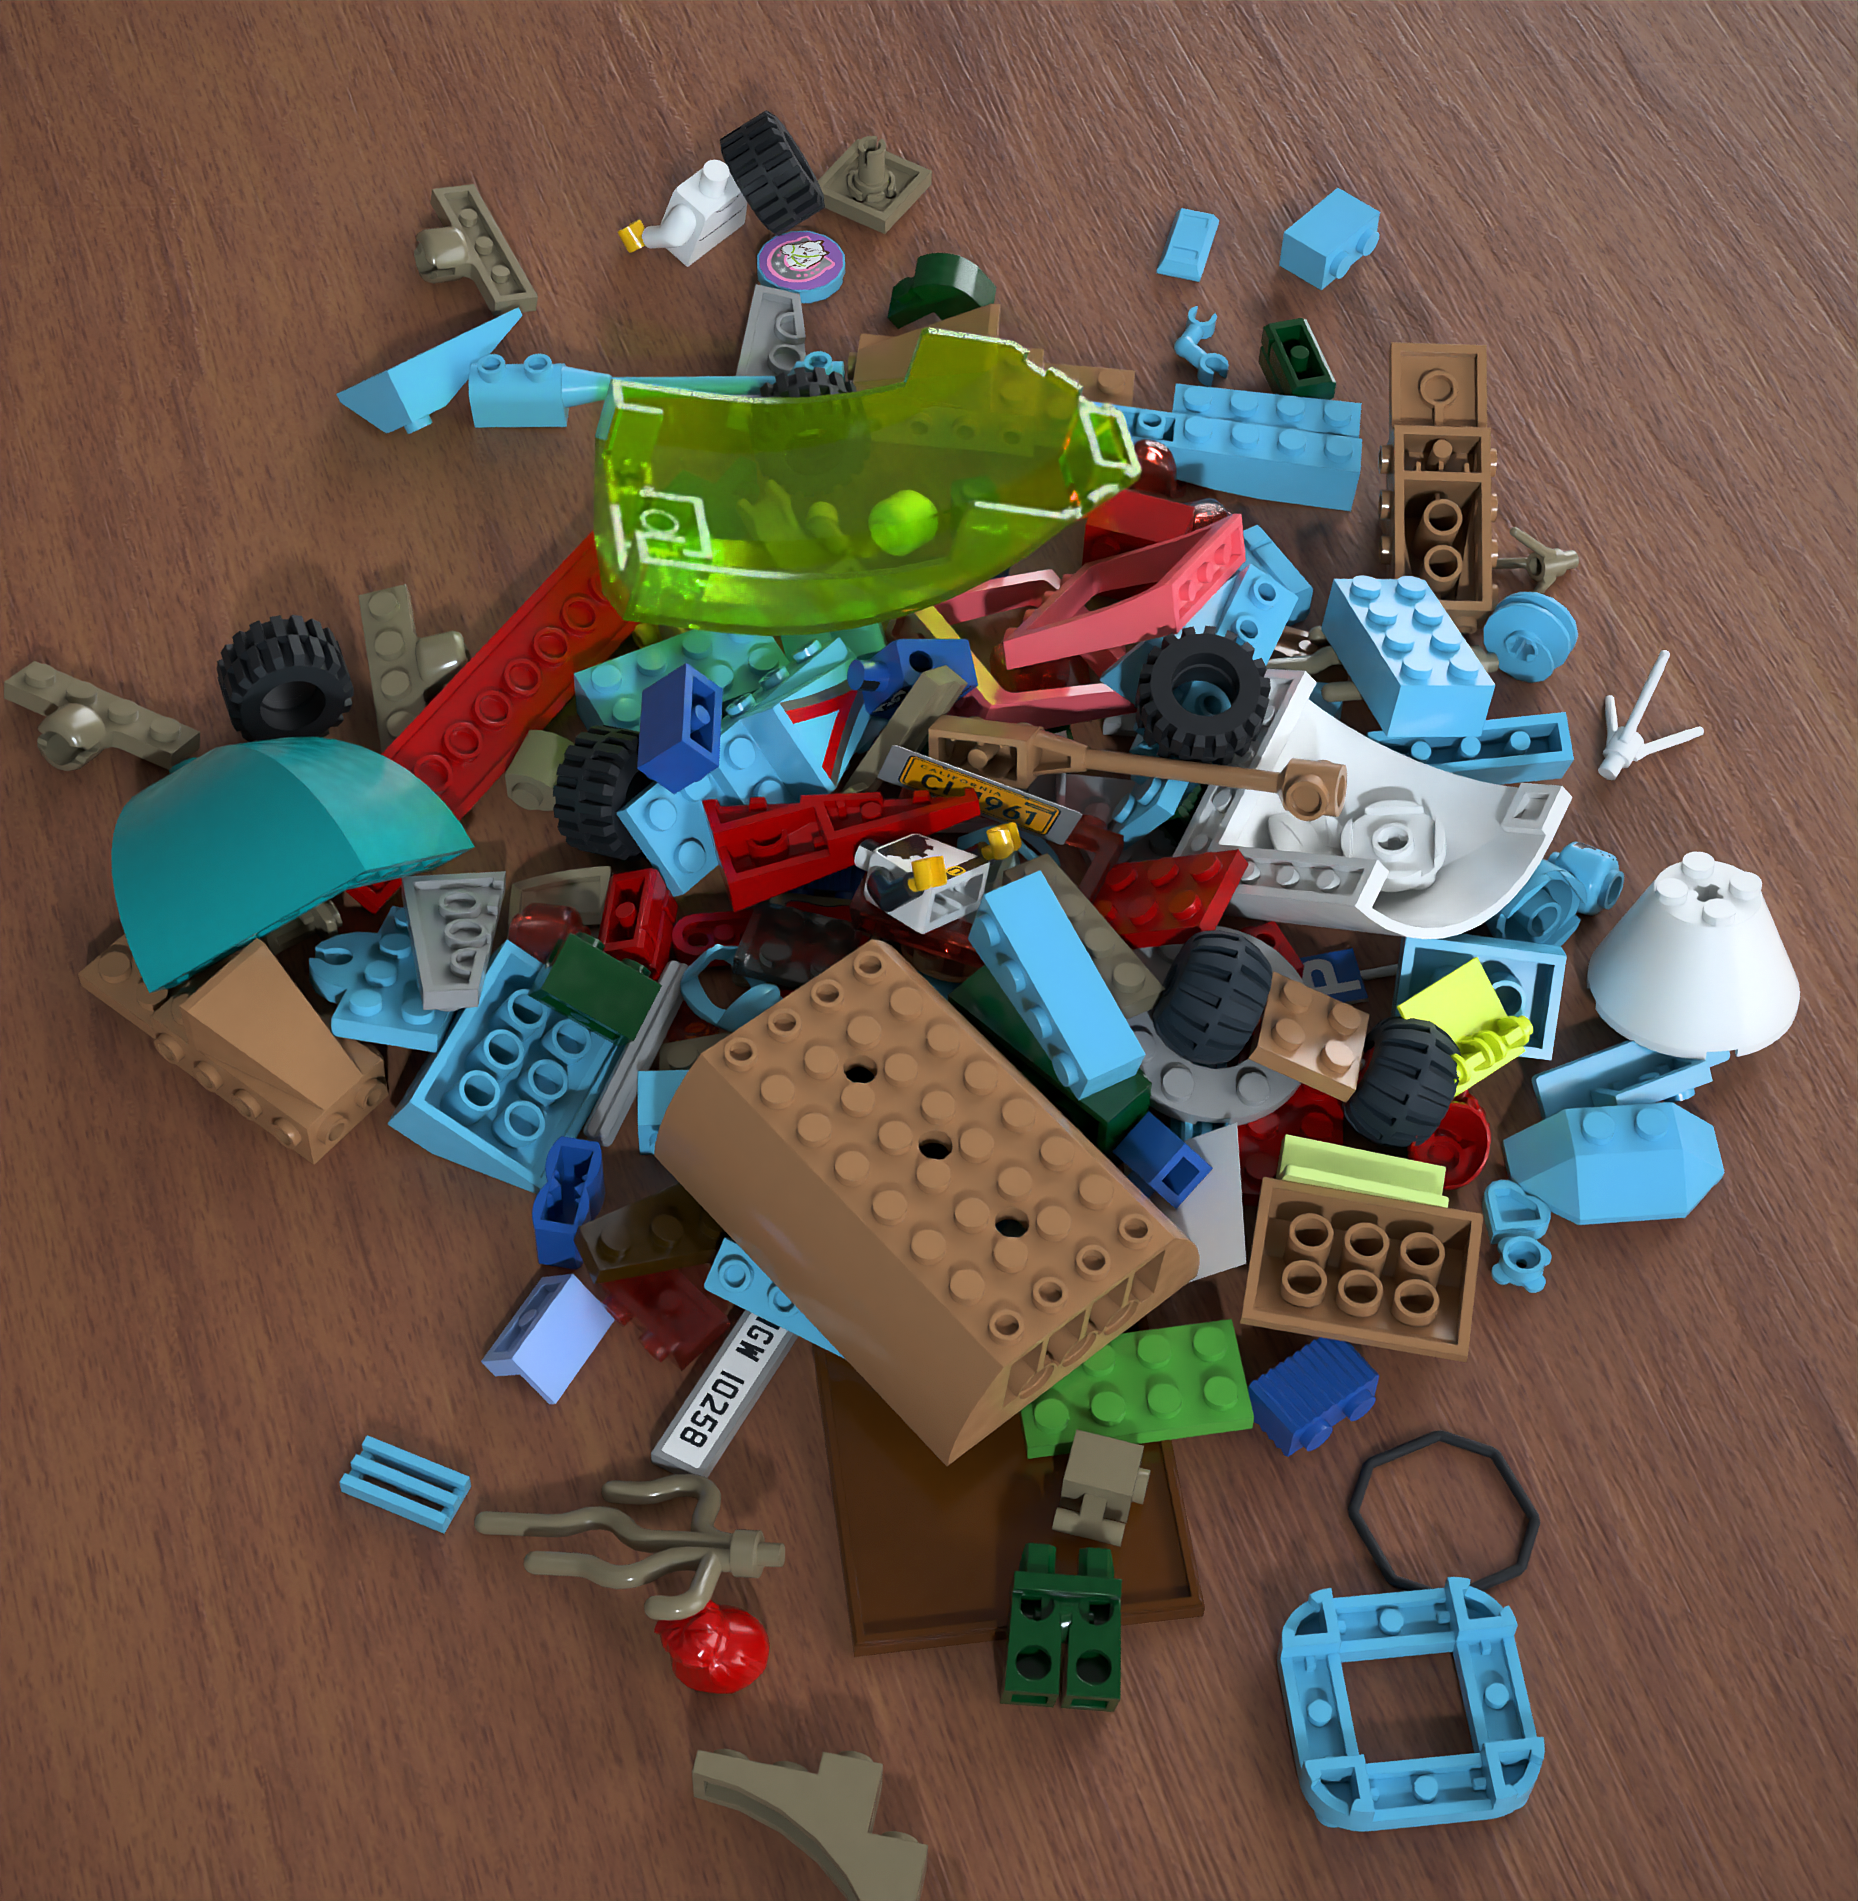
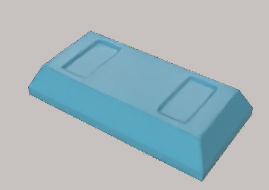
[1156,208,1219,282]

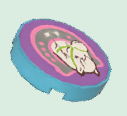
[757,231,845,303]

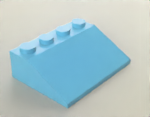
[387,939,626,1194]

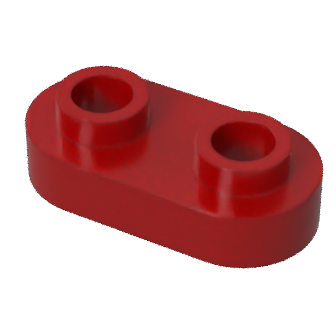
[672,910,776,967]

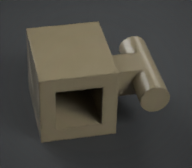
[1052,1429,1151,1547]

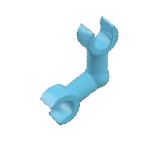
[1174,306,1229,387]

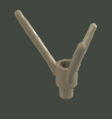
[1492,527,1579,594]

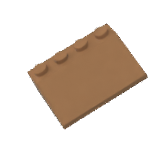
[1240,1177,1484,1362]

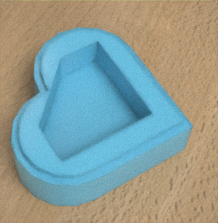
[1482,1179,1551,1244]

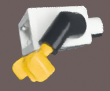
[854,822,1022,934]

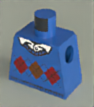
[847,639,978,719]

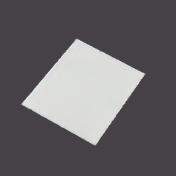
[1124,1122,1246,1282]

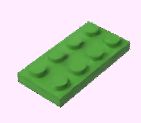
[1019,1319,1254,1459]

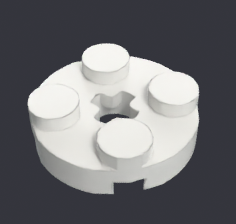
[1341,800,1446,892]

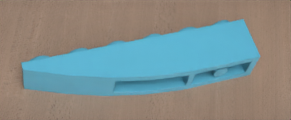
[1077,401,1362,512]

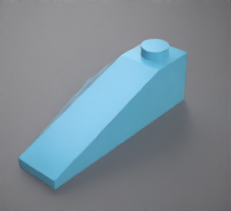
[336,307,523,434]

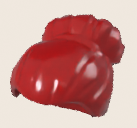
[1407,1089,1491,1191]
[654,1599,770,1694]

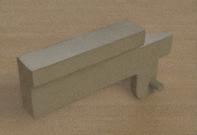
[839,665,968,794]

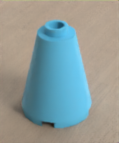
[1485,859,1587,946]

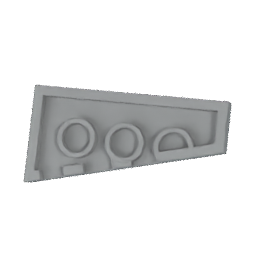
[725,284,819,438]

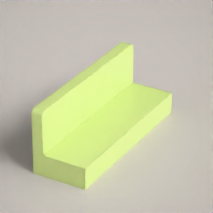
[1276,1134,1449,1208]

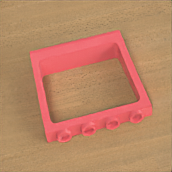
[1003,514,1246,670]
[885,569,1137,729]

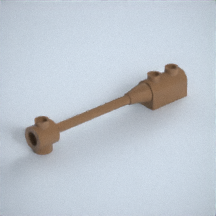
[928,715,1347,821]

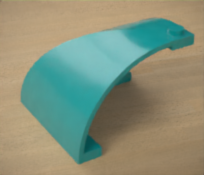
[111,737,475,993]

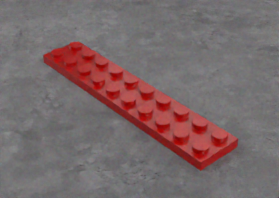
[345,522,674,915]

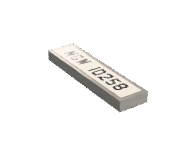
[651,1310,799,1478]

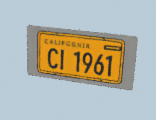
[878,745,1082,845]

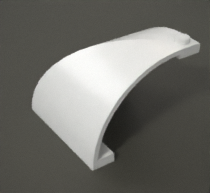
[1172,669,1572,939]

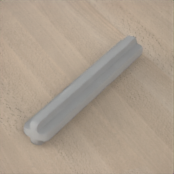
[584,960,689,1147]

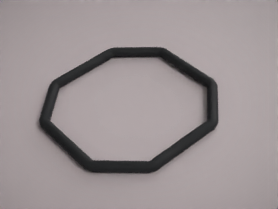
[1348,1430,1540,1591]

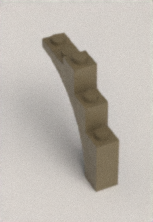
[692,1749,928,1901]

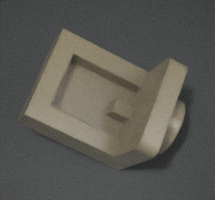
[260,899,343,955]

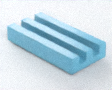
[339,1435,471,1534]

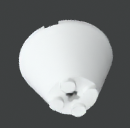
[1587,852,1800,1060]

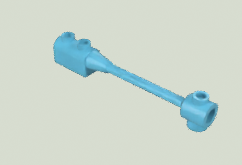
[468,351,845,428]

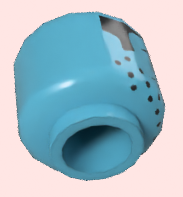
[1547,841,1624,916]

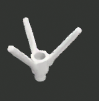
[1598,650,1704,780]

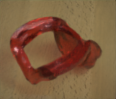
[1112,439,1187,499]

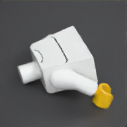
[617,160,747,267]

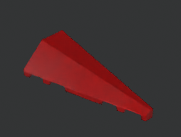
[702,788,981,912]

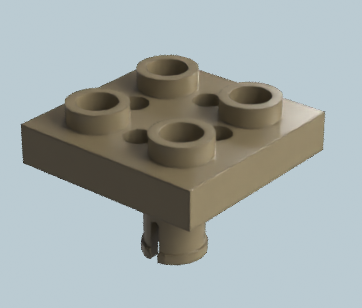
[818,136,932,234]

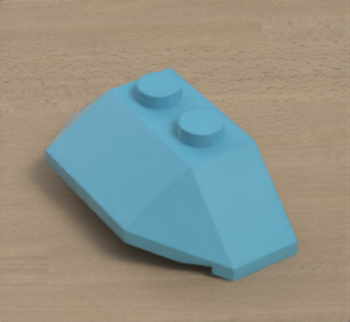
[1501,1102,1725,1225]

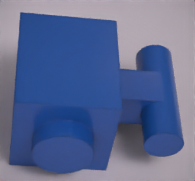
[1113,1112,1213,1209]

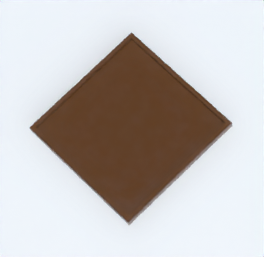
[812,1315,1205,1657]

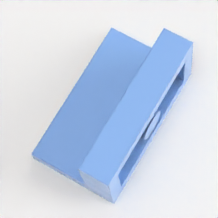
[481,1274,616,1404]

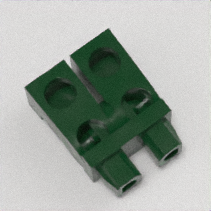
[1000,1543,1122,1712]

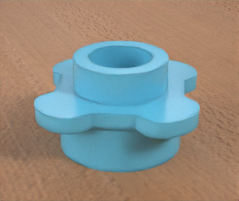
[1491,1236,1552,1293]

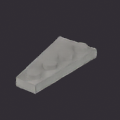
[402,871,506,1012]

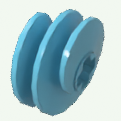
[1484,592,1578,683]

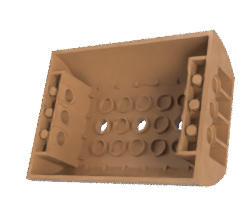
[654,939,1200,1466]

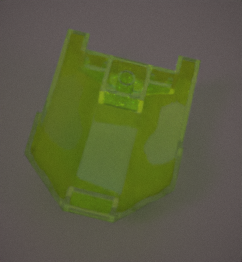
[594,327,1142,636]

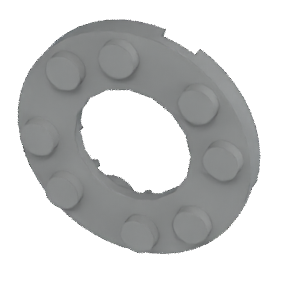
[1126,926,1306,1126]

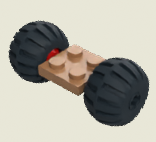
[1153,930,1462,1149]

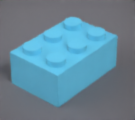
[1391,934,1567,1060]

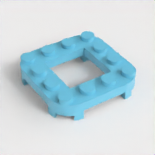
[1277,1577,1545,1832]

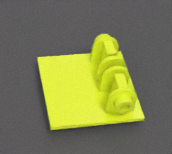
[1396,957,1533,1097]

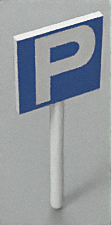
[1299,948,1398,1004]

